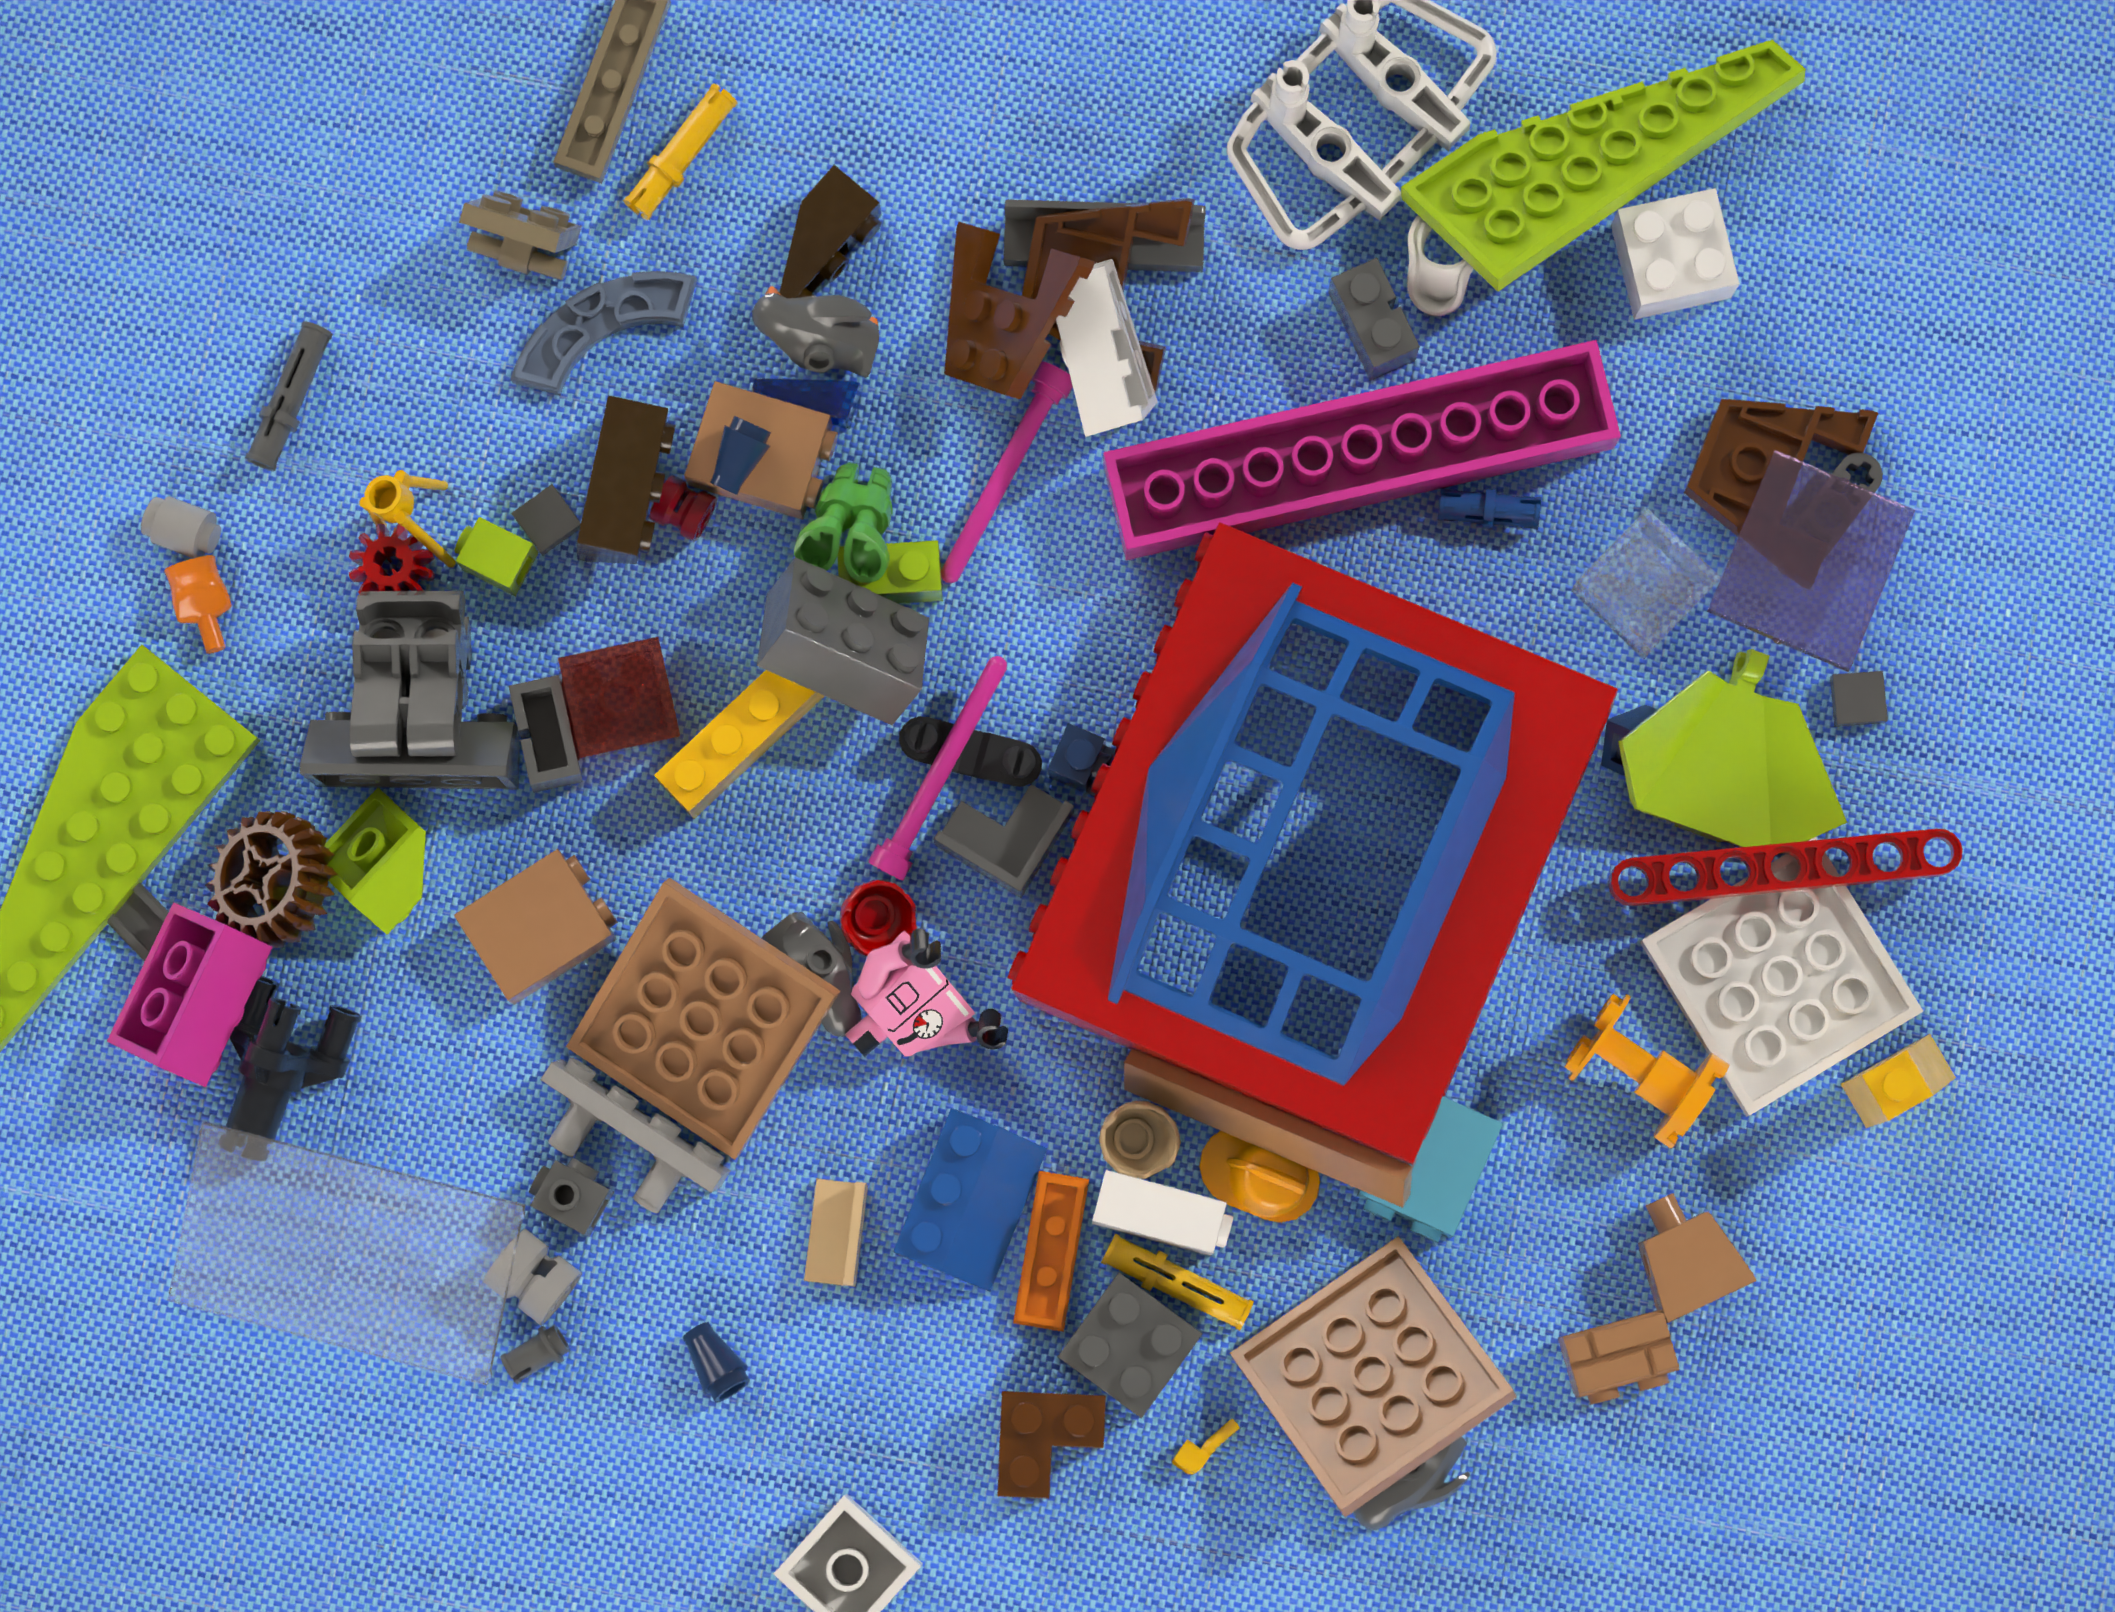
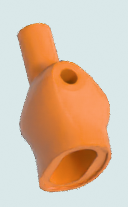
[164,555,232,654]

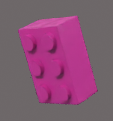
[106,902,272,1087]

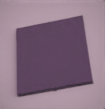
[1707,450,1915,672]

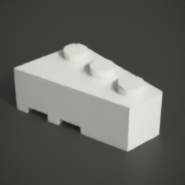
[1056,259,1158,437]

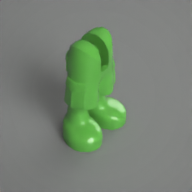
[794,462,893,583]

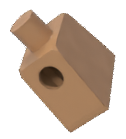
[1638,1193,1757,1323]

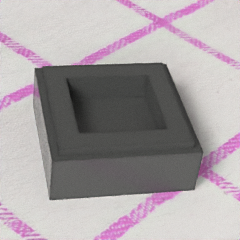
[511,484,581,556]
[1830,671,1888,727]

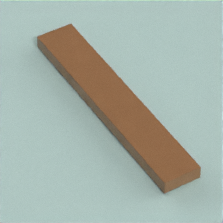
[1124,1049,1412,1208]

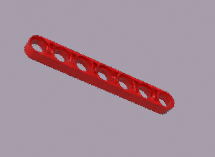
[1608,829,1963,906]

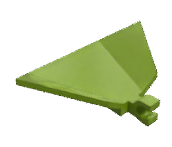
[1618,649,1848,855]

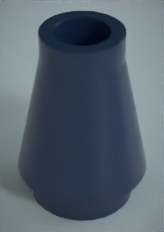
[710,416,771,495]
[682,1322,750,1402]

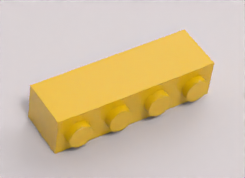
[654,670,824,819]

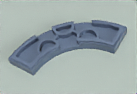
[510,271,697,395]

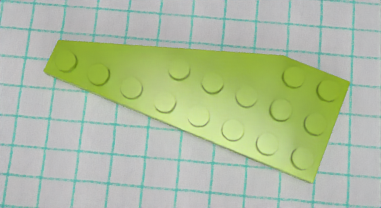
[1401,39,1806,292]
[0,644,261,1052]

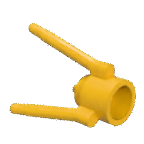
[359,470,456,568]

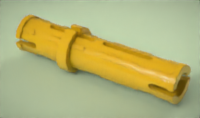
[623,83,738,220]
[1101,1233,1254,1331]

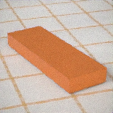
[1013,1171,1089,1332]

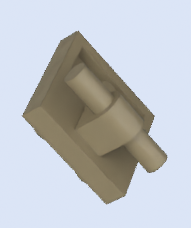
[459,191,582,280]

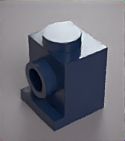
[1048,723,1115,797]

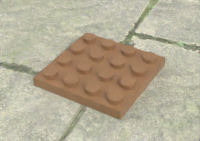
[566,878,841,1160]
[1230,1236,1517,1517]

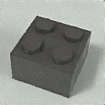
[1058,1273,1202,1418]

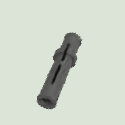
[245,321,333,471]

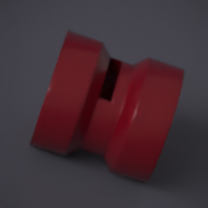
[649,474,717,542]

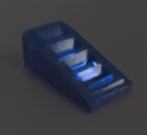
[752,378,862,430]

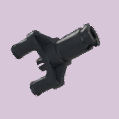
[219,976,362,1160]

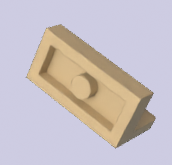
[804,1179,868,1287]

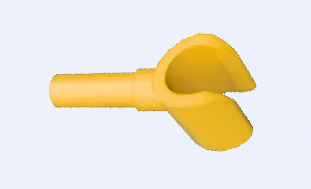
[1172,1418,1240,1475]

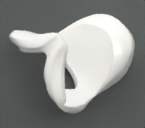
[1407,215,1474,316]

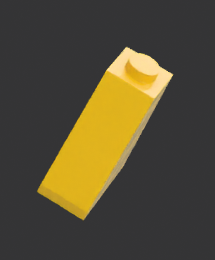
[1841,1034,1956,1128]

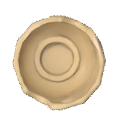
[1099,1101,1181,1179]

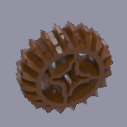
[205,811,338,949]

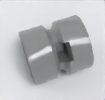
[484,1229,583,1326]

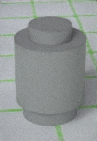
[141,496,221,558]

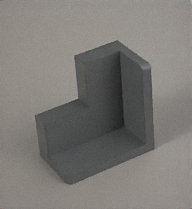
[933,784,1074,898]

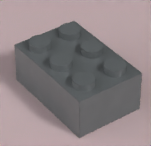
[757,557,929,725]

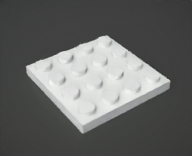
[1640,837,1924,1117]

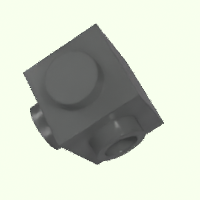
[529,1157,614,1237]

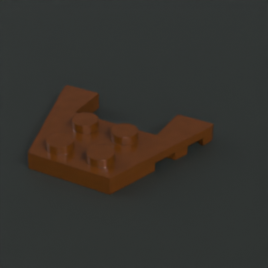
[1022,198,1195,393]
[944,221,1095,399]
[1684,399,1878,591]

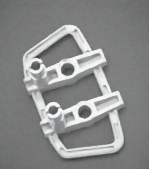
[1227,0,1497,250]

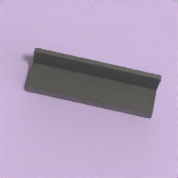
[1004,199,1206,272]

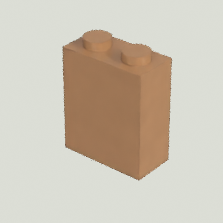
[684,381,838,520]
[454,849,618,1005]

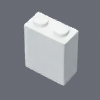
[1092,1170,1234,1256]

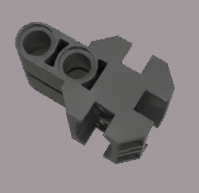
[350,591,472,757]

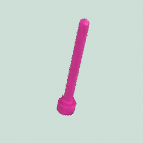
[941,361,1073,583]
[868,656,1007,881]

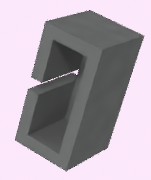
[1328,258,1420,381]
[509,675,583,793]

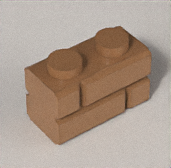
[1558,1310,1679,1405]

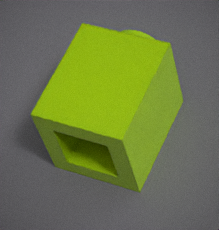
[454,517,539,597]

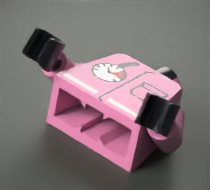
[845,928,1008,1057]

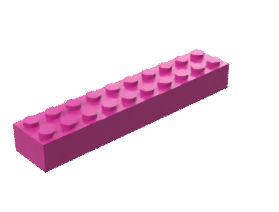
[1103,340,1621,561]

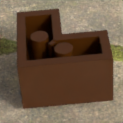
[997,1391,1106,1499]

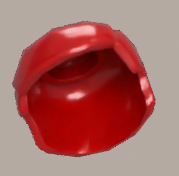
[840,880,917,956]

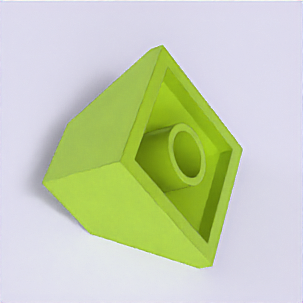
[324,787,426,935]

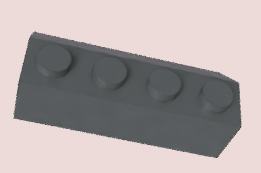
[300,712,520,789]

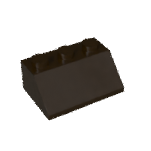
[577,395,676,564]

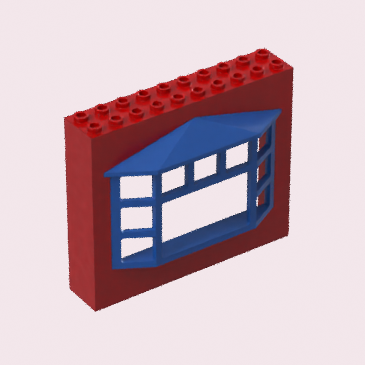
[1008,522,1618,1170]

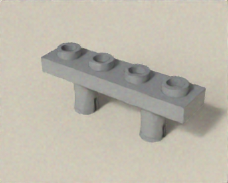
[540,1058,731,1213]

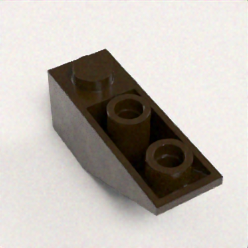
[779,165,882,298]

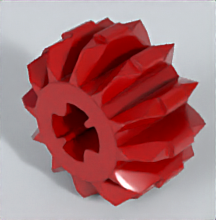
[349,523,435,594]

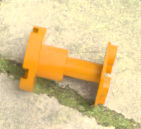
[1565,994,1729,1149]

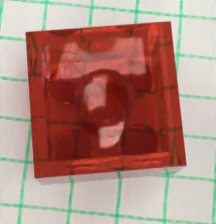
[556,637,680,761]

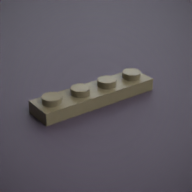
[553,0,671,184]

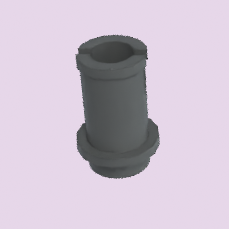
[500,1325,570,1384]

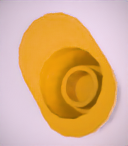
[1199,1131,1320,1223]

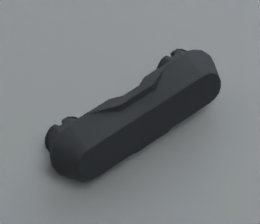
[899,716,1042,787]

